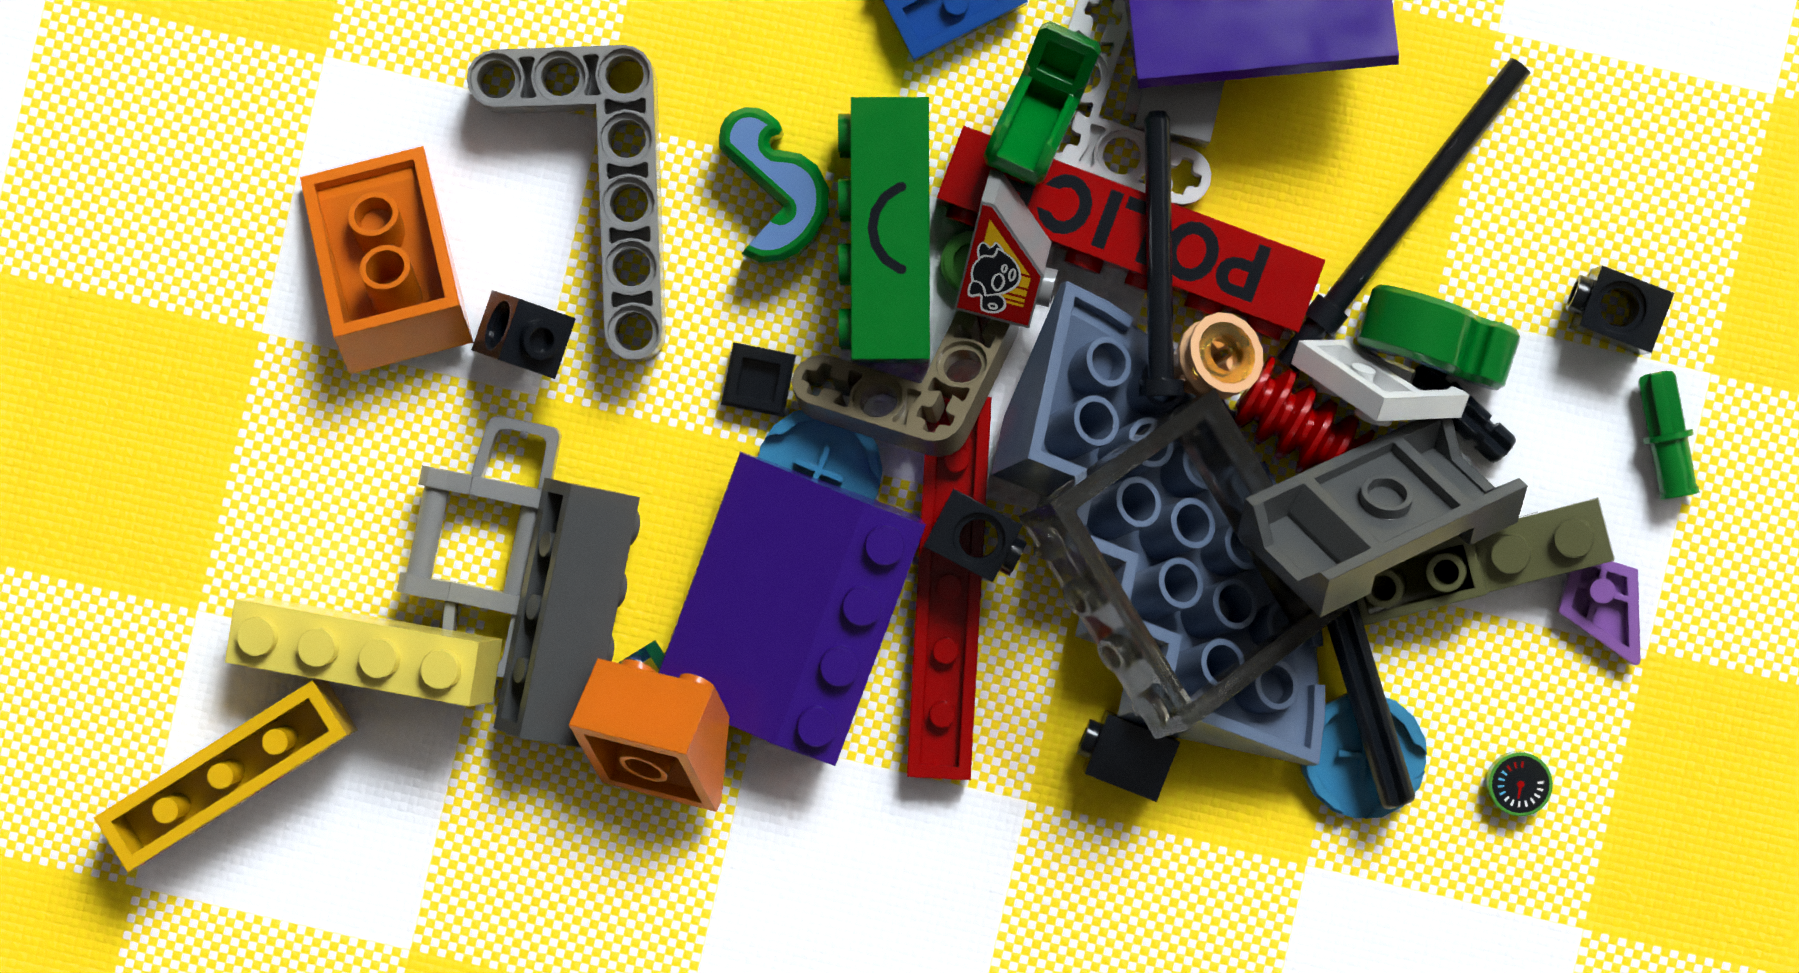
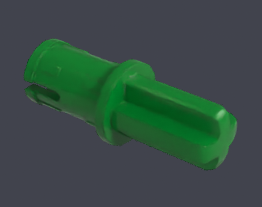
[1638,370,1700,500]

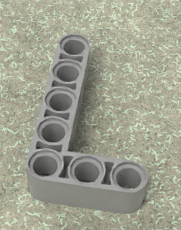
[466,45,666,362]

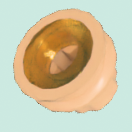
[1174,312,1263,400]

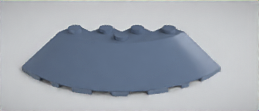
[991,281,1325,766]

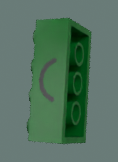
[838,97,930,364]

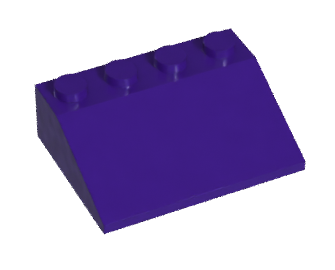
[1124,0,1399,89]
[658,451,926,766]

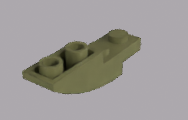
[1356,497,1616,626]

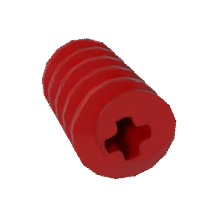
[1232,356,1375,474]

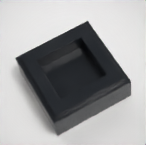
[721,342,797,417]

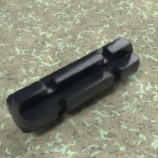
[1412,364,1516,463]

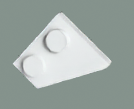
[1291,339,1469,426]

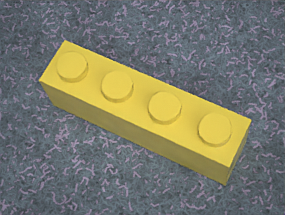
[225,597,502,707]

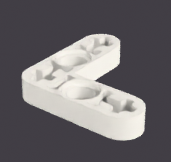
[1054,0,1212,207]

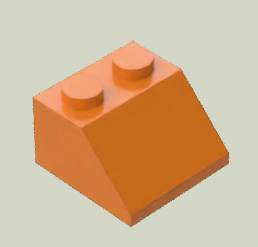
[569,658,730,812]

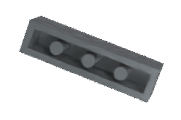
[493,478,640,748]

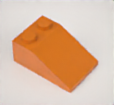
[300,146,474,374]

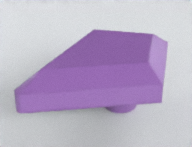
[1556,561,1641,665]

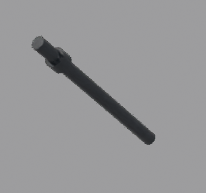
[1276,58,1531,373]

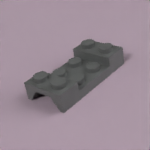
[1237,418,1528,617]

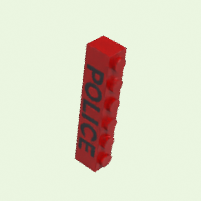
[936,125,1326,341]

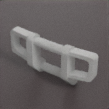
[396,416,562,677]

